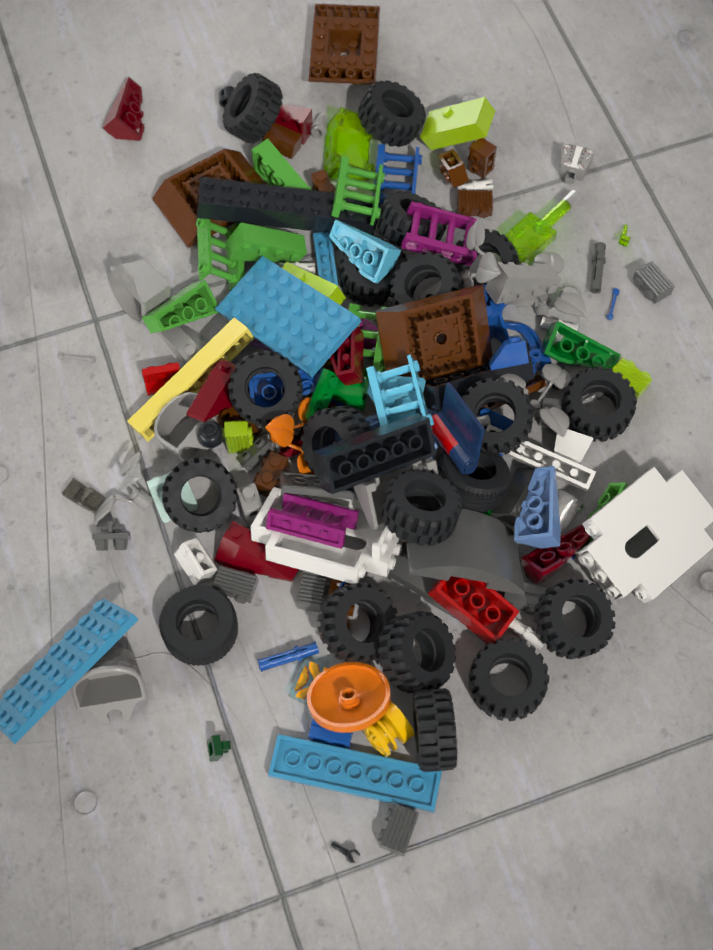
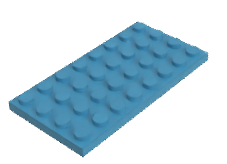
[215,256,362,378]
[0,598,139,744]

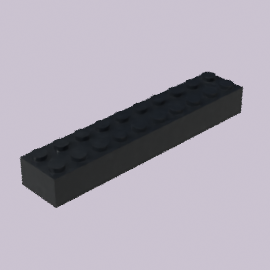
[197,177,377,236]

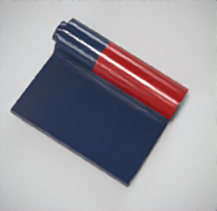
[431,382,485,475]

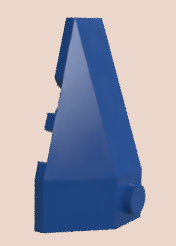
[489,335,529,370]
[249,367,324,407]

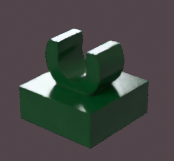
[207,735,231,762]

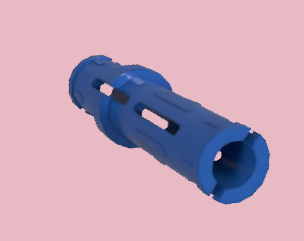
[257,641,319,672]

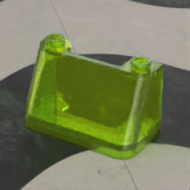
[323,107,376,181]

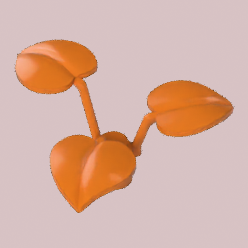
[265,397,315,475]

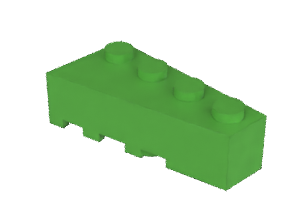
[252,139,312,190]
[225,223,307,263]

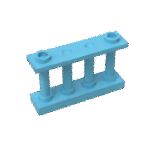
[366,355,434,432]

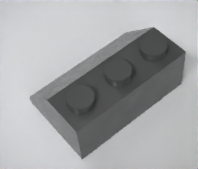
[491,468,535,527]

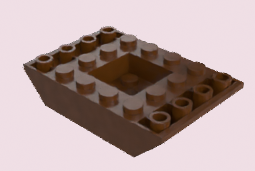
[308,3,380,85]
[152,148,266,248]
[375,284,493,380]

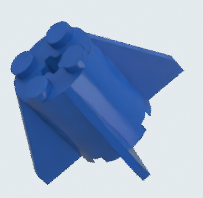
[483,284,509,343]

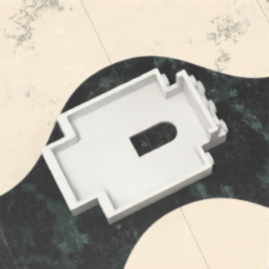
[575,467,713,603]
[251,487,406,585]

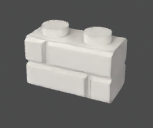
[174,538,218,586]

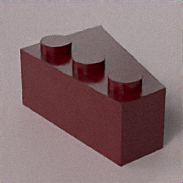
[275,104,313,145]
[330,326,364,386]

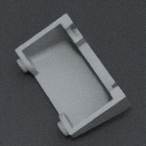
[353,458,438,531]

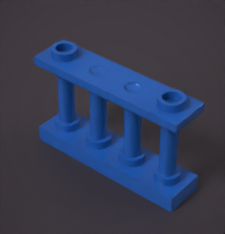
[373,144,422,208]

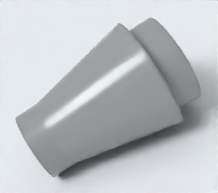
[311,114,328,139]

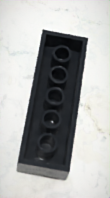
[423,356,535,412]
[313,414,436,494]

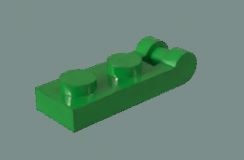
[305,368,339,419]

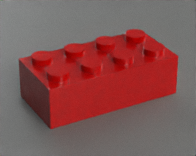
[427,576,520,644]

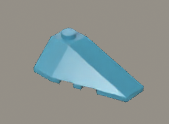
[329,220,401,283]

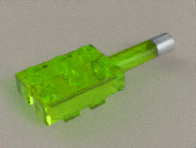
[505,190,581,265]

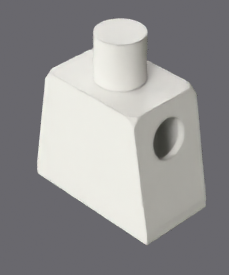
[554,429,593,464]

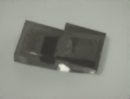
[62,478,106,513]

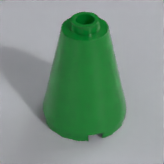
[332,374,369,412]

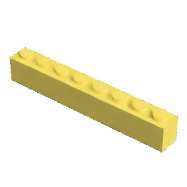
[127,318,254,442]

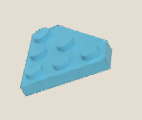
[367,376,426,423]

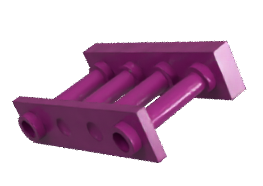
[401,202,478,266]
[266,493,359,549]

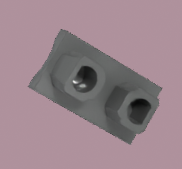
[92,519,131,551]

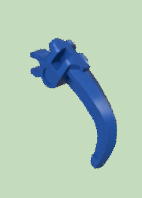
[505,322,551,376]

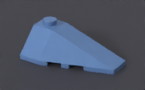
[514,466,561,548]

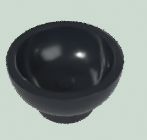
[197,421,225,448]

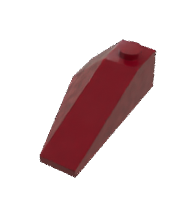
[214,521,299,582]

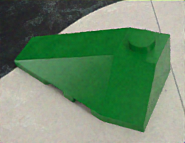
[543,321,621,370]

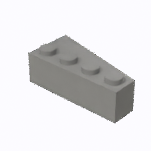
[485,262,561,304]

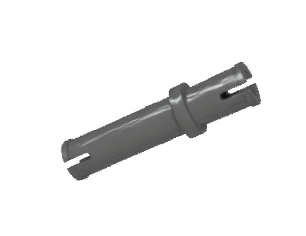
[589,242,606,294]

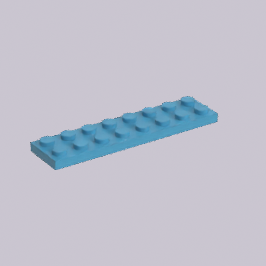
[268,734,442,813]

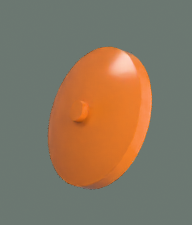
[307,662,391,733]

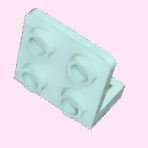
[147,471,199,523]

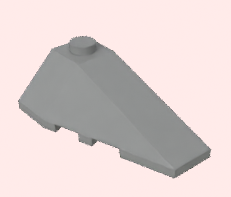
[157,324,210,365]

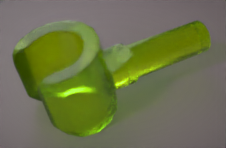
[618,224,631,247]

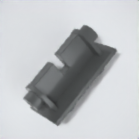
[238,434,276,472]

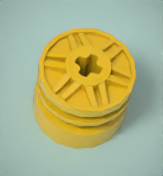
[363,702,415,757]

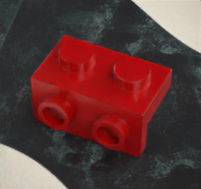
[142,362,180,396]

